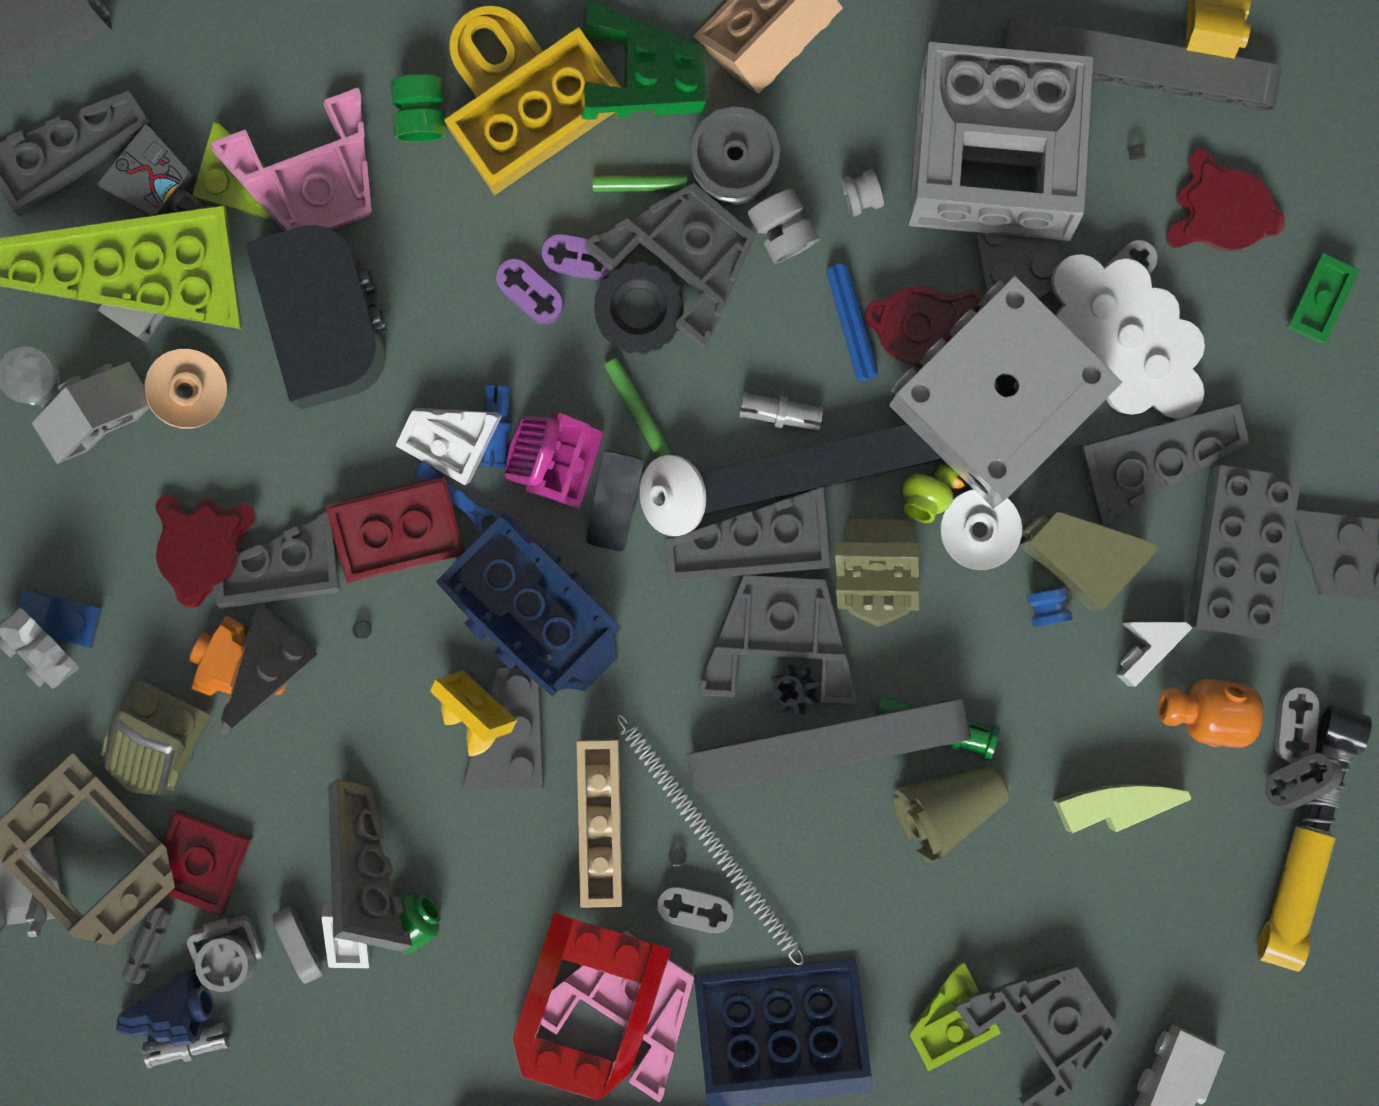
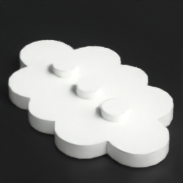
[1051,254,1205,419]

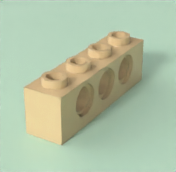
[577,739,623,908]

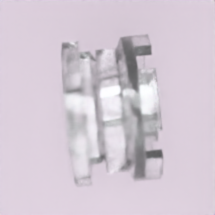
[0,346,62,405]

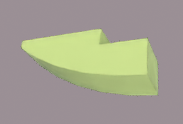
[1053,784,1192,833]

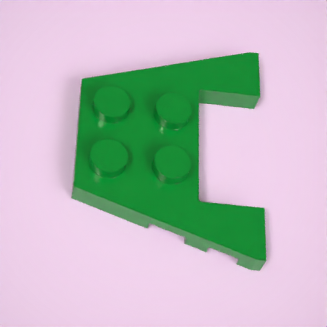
[581,1,706,120]

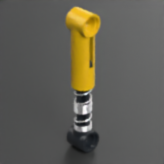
[1257,705,1372,972]

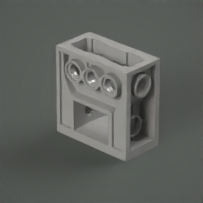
[908,42,1093,241]

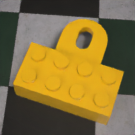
[444,6,621,196]

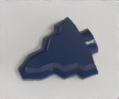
[116,968,214,1047]

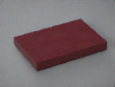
[325,475,465,583]

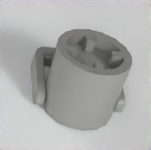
[187,915,263,992]

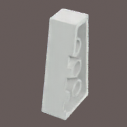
[1129,1024,1225,1106]

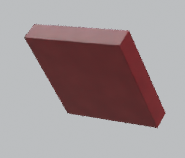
[162,809,253,916]

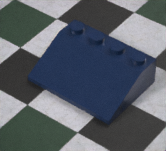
[694,959,872,1106]

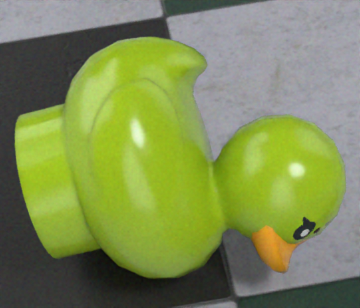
[902,462,964,523]

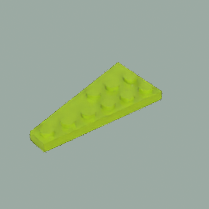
[0,206,243,330]

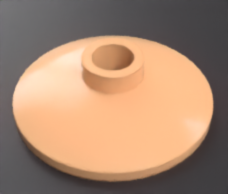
[144,349,227,429]

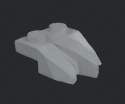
[0,607,79,689]

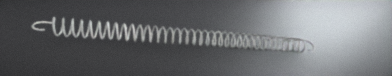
[617,715,803,965]

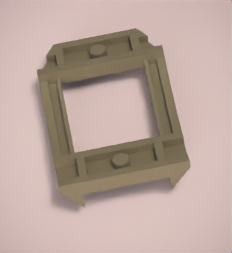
[0,753,175,946]

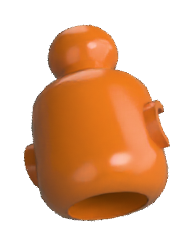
[1158,679,1264,748]

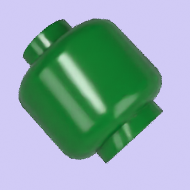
[390,893,441,955]

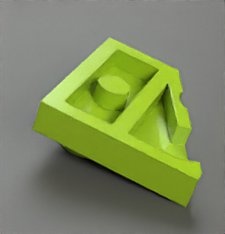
[193,122,273,220]
[908,961,1001,1071]

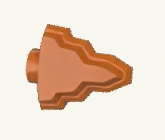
[190,615,288,696]

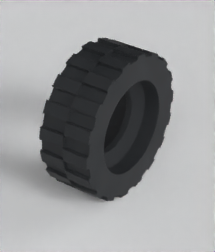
[594,262,683,355]

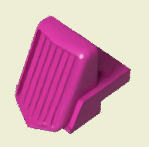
[505,412,604,509]

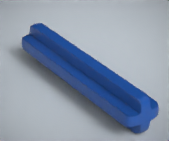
[826,263,878,381]

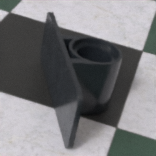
[586,450,643,551]

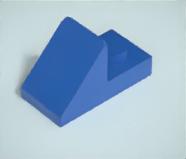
[17,589,102,647]

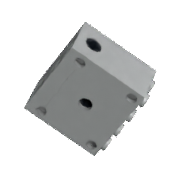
[889,276,1123,509]

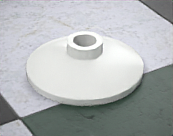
[640,455,706,536]
[940,489,1022,570]

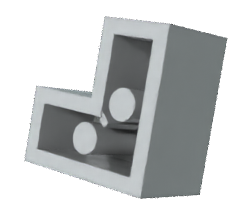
[32,362,150,464]

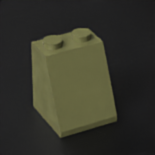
[1019,511,1159,611]

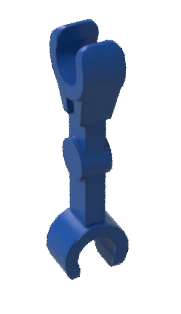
[414,462,500,534]

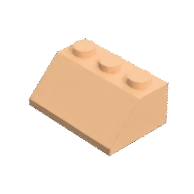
[693,0,843,94]

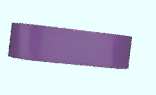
[542,235,618,280]
[496,259,564,325]

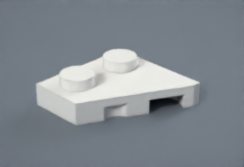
[396,408,502,485]

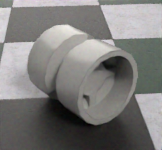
[748,188,820,264]

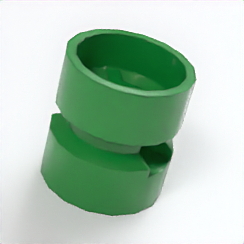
[391,74,446,142]

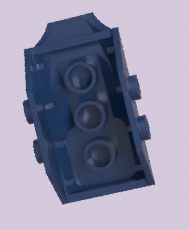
[436,512,621,697]

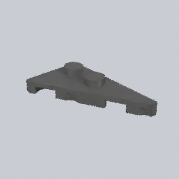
[219,603,318,737]

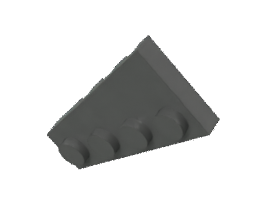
[0,91,154,216]

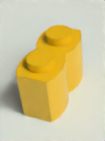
[1186,0,1251,59]

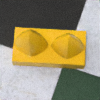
[430,670,517,756]

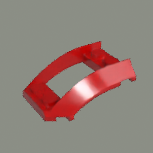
[512,912,671,1100]

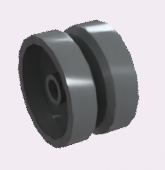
[690,106,781,206]

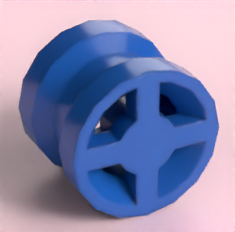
[1026,587,1073,627]

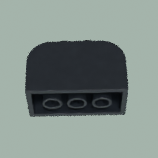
[245,225,388,410]

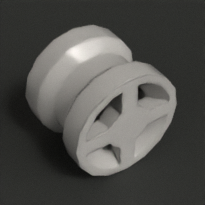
[841,168,884,217]

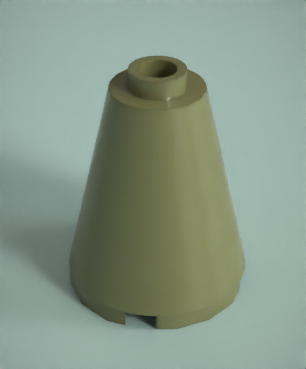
[893,766,1011,864]

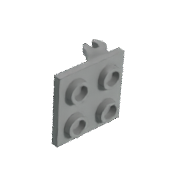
[0,836,61,937]

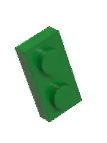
[1286,253,1360,345]

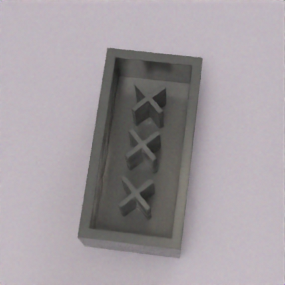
[1187,465,1301,640]

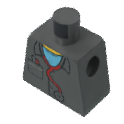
[97,124,203,216]

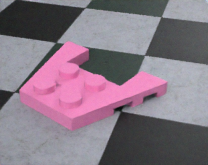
[211,88,372,231]
[541,931,694,1102]

